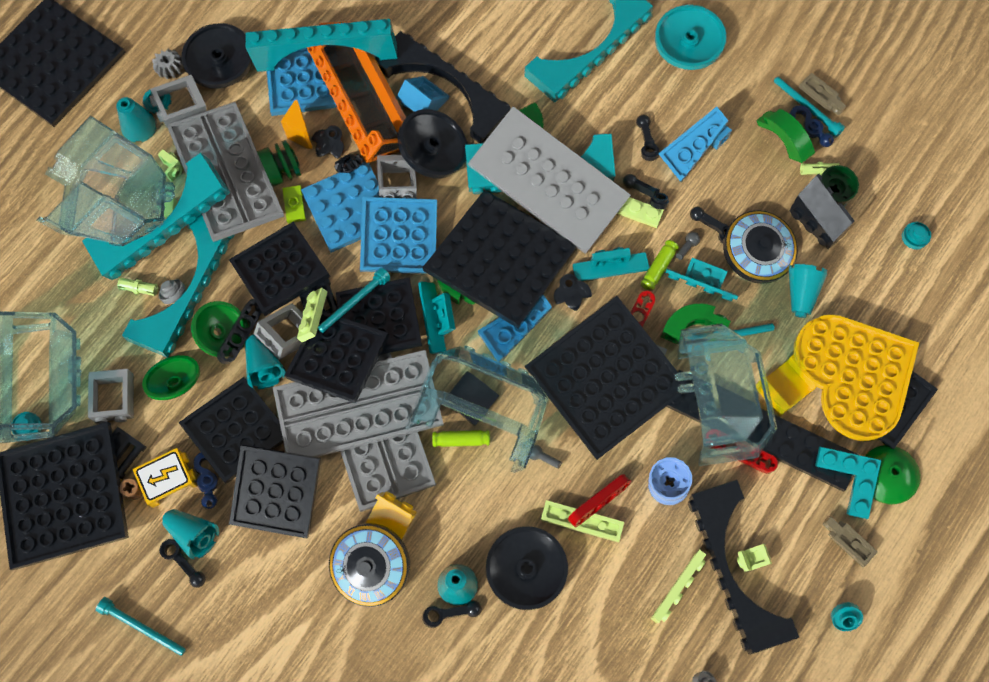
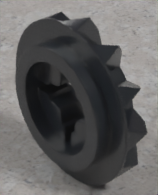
[334,153,363,173]

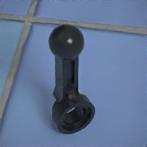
[636,114,659,161]
[623,174,669,209]
[690,206,728,244]
[159,539,206,588]
[422,601,482,628]

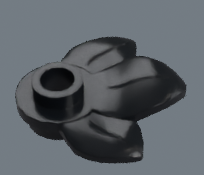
[311,125,344,159]
[554,274,592,311]

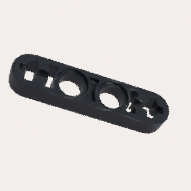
[217,299,262,364]

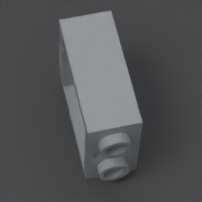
[149,75,207,128]
[377,155,417,199]
[254,303,303,360]
[88,369,134,424]

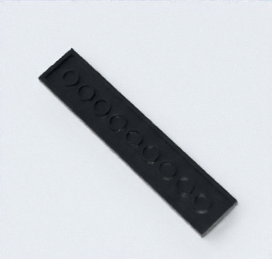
[666,370,858,492]

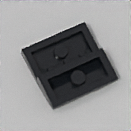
[443,371,499,426]

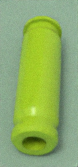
[641,240,679,291]
[432,430,490,447]

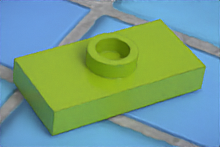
[282,185,306,224]

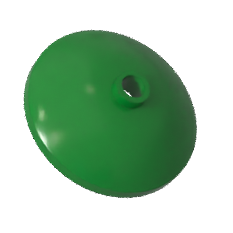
[191,301,249,357]
[142,355,200,400]
[865,445,920,505]

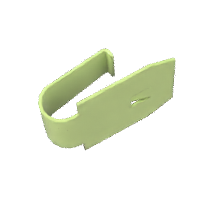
[159,198,178,218]

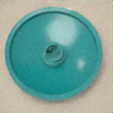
[655,5,726,70]

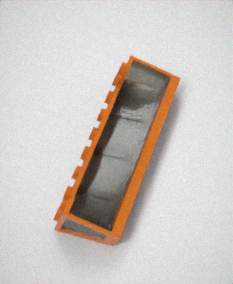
[307,22,406,163]

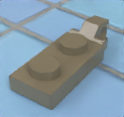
[798,73,846,115]
[823,517,877,567]

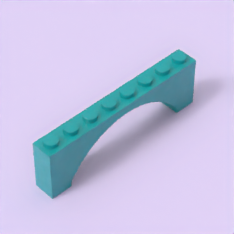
[524,0,653,103]
[246,19,398,72]
[465,134,616,194]
[82,153,230,280]
[122,214,235,358]

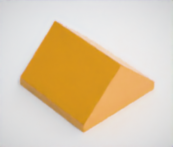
[281,100,313,149]

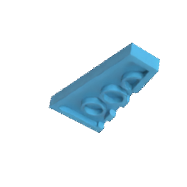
[659,107,729,183]
[478,295,552,364]

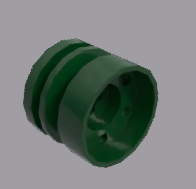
[257,140,301,187]
[821,165,859,207]

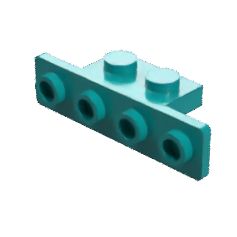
[573,247,649,281]
[665,257,739,301]
[418,281,456,355]

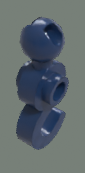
[789,105,834,147]
[193,453,218,509]

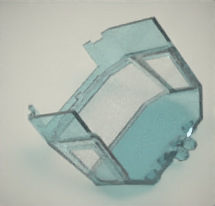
[36,116,175,246]

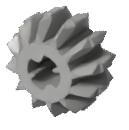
[152,48,184,80]

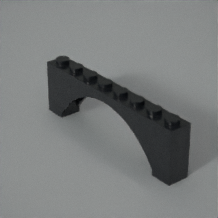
[375,31,511,144]
[688,480,800,655]

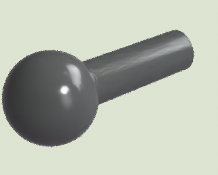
[676,232,700,260]
[527,444,562,469]

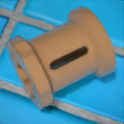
[120,479,142,500]

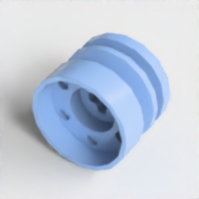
[648,457,692,505]

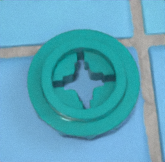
[143,89,172,114]

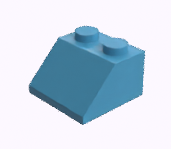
[396,76,450,112]

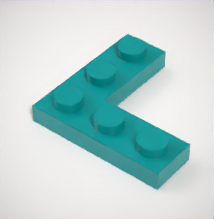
[815,446,881,519]

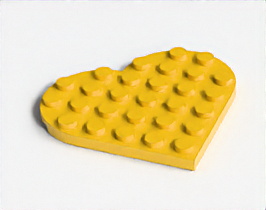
[793,315,919,441]

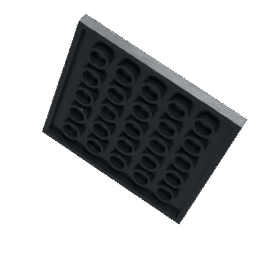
[0,0,126,127]
[423,190,577,329]
[524,296,690,460]
[0,422,129,570]

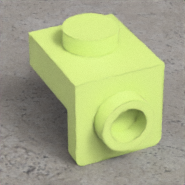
[158,149,184,182]
[737,544,772,572]

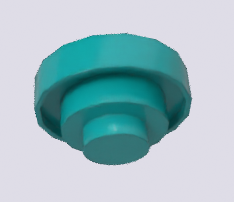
[901,222,931,249]
[11,412,42,441]
[831,602,863,631]

